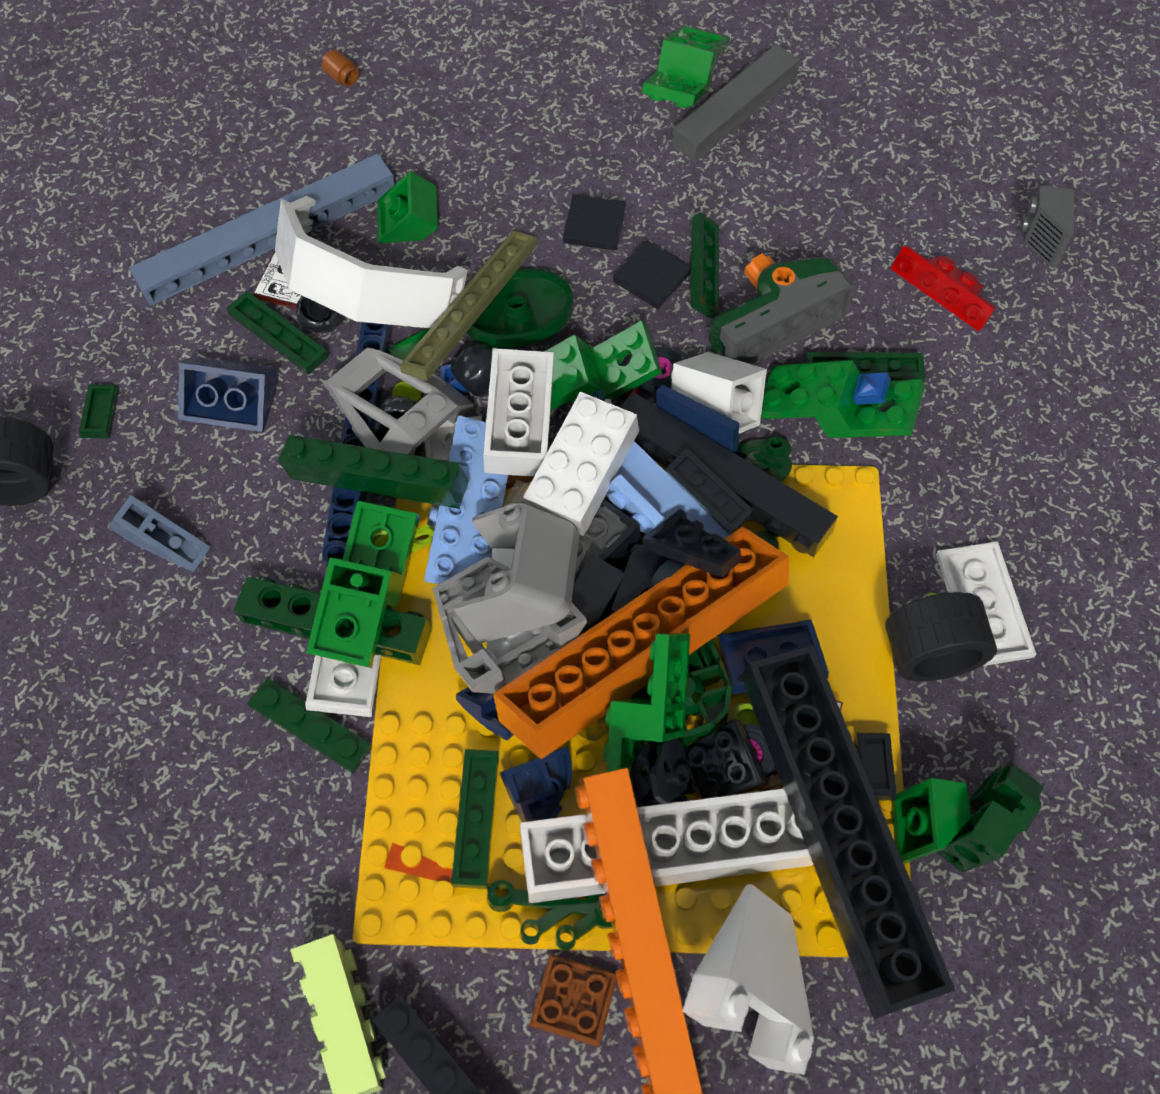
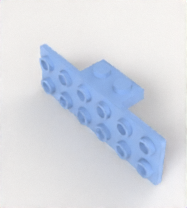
[424,416,508,585]
[605,441,730,539]

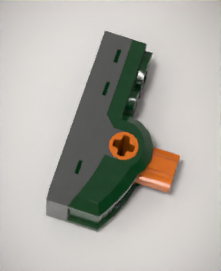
[708,253,855,365]

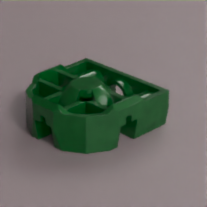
[629,639,733,748]
[937,760,1044,873]

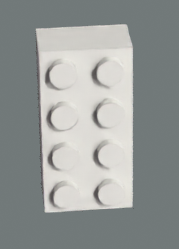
[483,349,554,476]
[523,392,639,536]

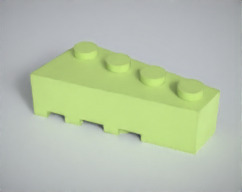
[290,934,387,1094]

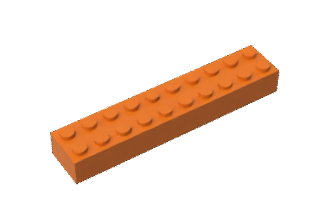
[493,527,789,760]
[575,768,702,1094]

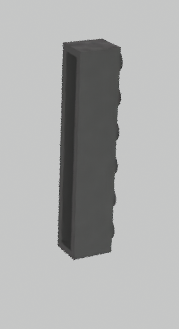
[672,44,800,162]

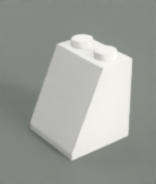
[671,352,767,434]

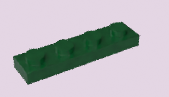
[691,213,719,318]
[226,291,329,375]
[805,352,926,382]
[247,678,372,774]
[451,749,499,889]

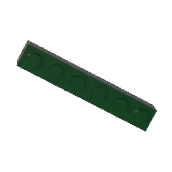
[278,435,469,509]

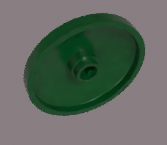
[466,269,574,348]

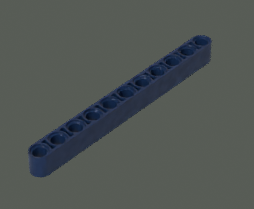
[322,322,393,568]

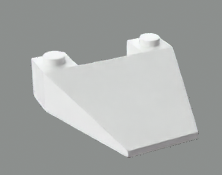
[682,884,814,1075]

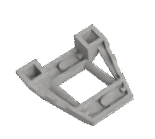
[325,347,474,455]
[432,556,587,694]

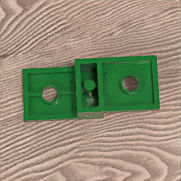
[642,25,730,108]
[544,321,662,411]
[761,360,925,438]
[306,501,420,668]
[603,633,690,773]

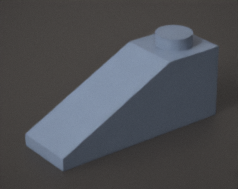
[108,495,211,572]

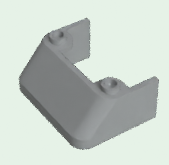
[453,503,580,644]

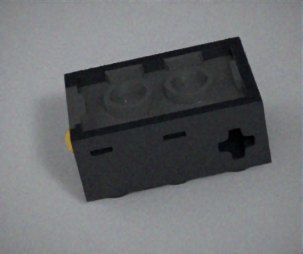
[574,499,642,582]

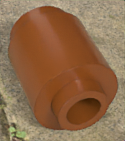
[321,50,359,87]

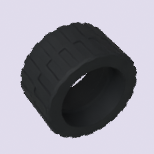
[0,416,54,506]
[885,592,997,682]

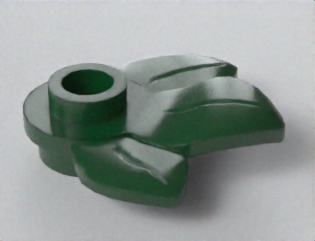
[738,436,792,481]

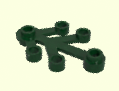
[487,880,612,950]

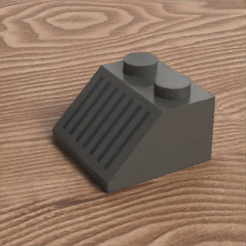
[1020,185,1074,268]

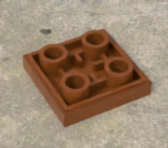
[529,954,617,1048]

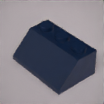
[178,356,277,432]

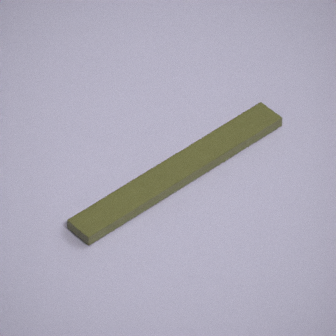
[400,231,537,381]

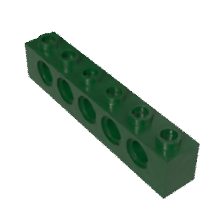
[233,577,432,665]

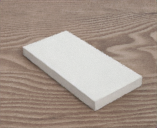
[936,541,1036,666]

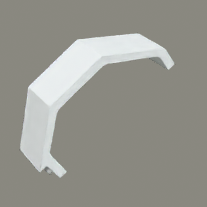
[275,196,468,328]

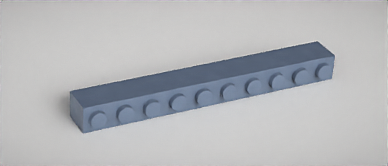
[129,153,395,306]

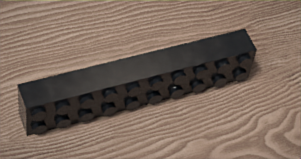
[741,645,956,1020]

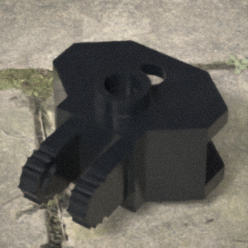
[629,738,697,807]

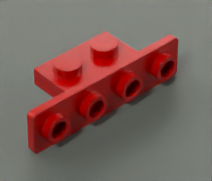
[891,245,995,331]

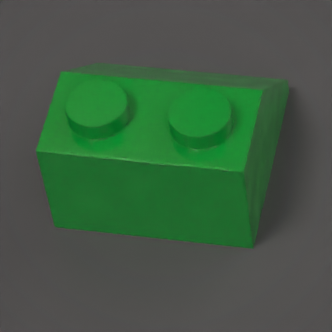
[377,171,438,243]
[892,778,970,864]

